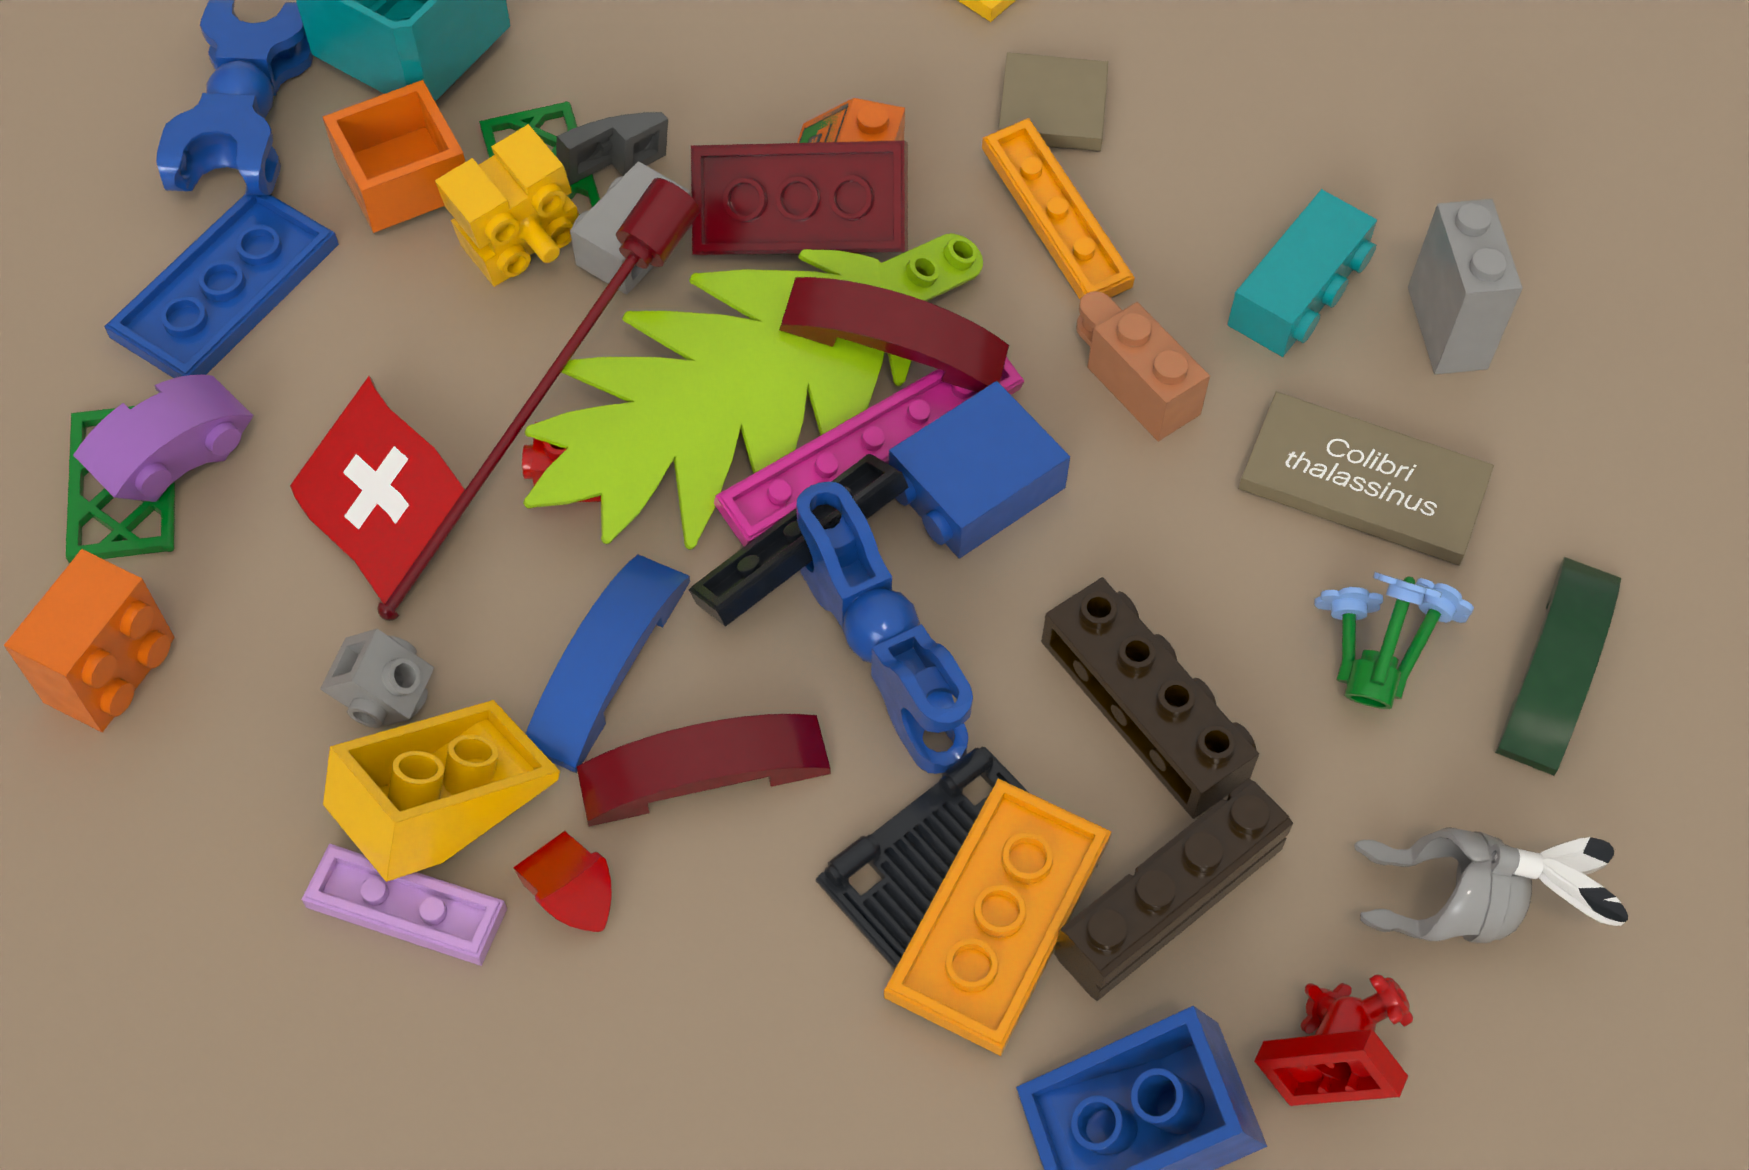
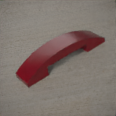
[779,277,1009,393]
[577,714,831,827]

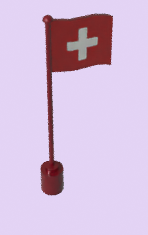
[290,178,700,621]

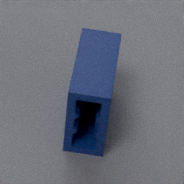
[889,381,1070,559]

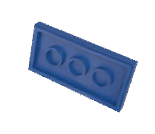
[104,194,339,378]

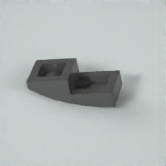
[556,112,668,185]

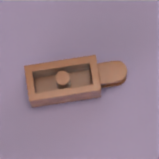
[1076,291,1210,442]

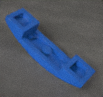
[526,554,690,773]

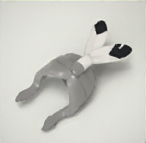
[1354,827,1628,943]

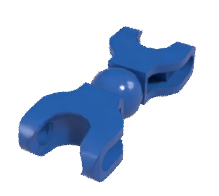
[156,0,313,195]
[796,482,973,774]

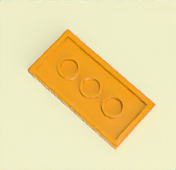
[884,778,1112,1056]

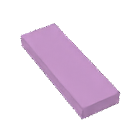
[301,844,507,966]

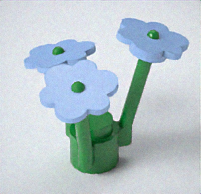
[1314,572,1474,709]

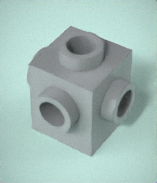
[320,629,435,728]

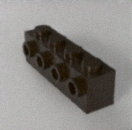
[1041,577,1259,819]

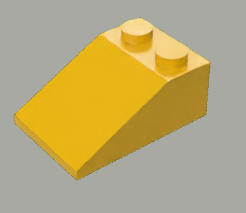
[323,700,560,882]

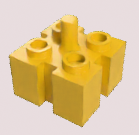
[435,124,579,287]

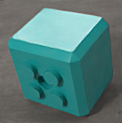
[296,0,511,101]

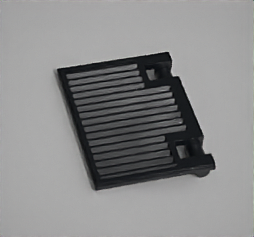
[816,746,1098,970]

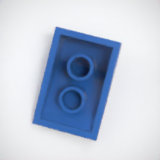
[1016,1006,1268,1170]

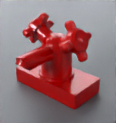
[1254,974,1413,1106]

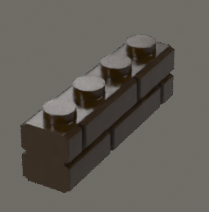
[1054,778,1293,1001]

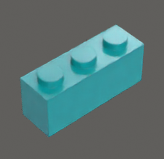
[1227,189,1377,357]

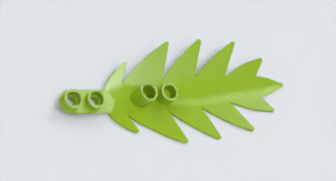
[523,233,983,550]

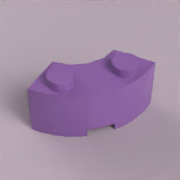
[73,375,254,502]

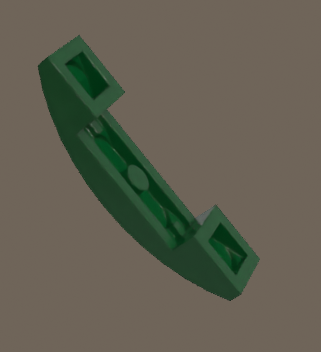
[1495,557,1621,776]

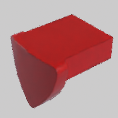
[513,831,612,932]

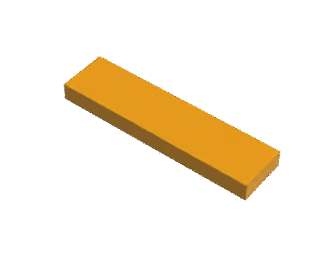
[982,118,1135,300]

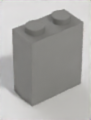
[1408,199,1523,375]

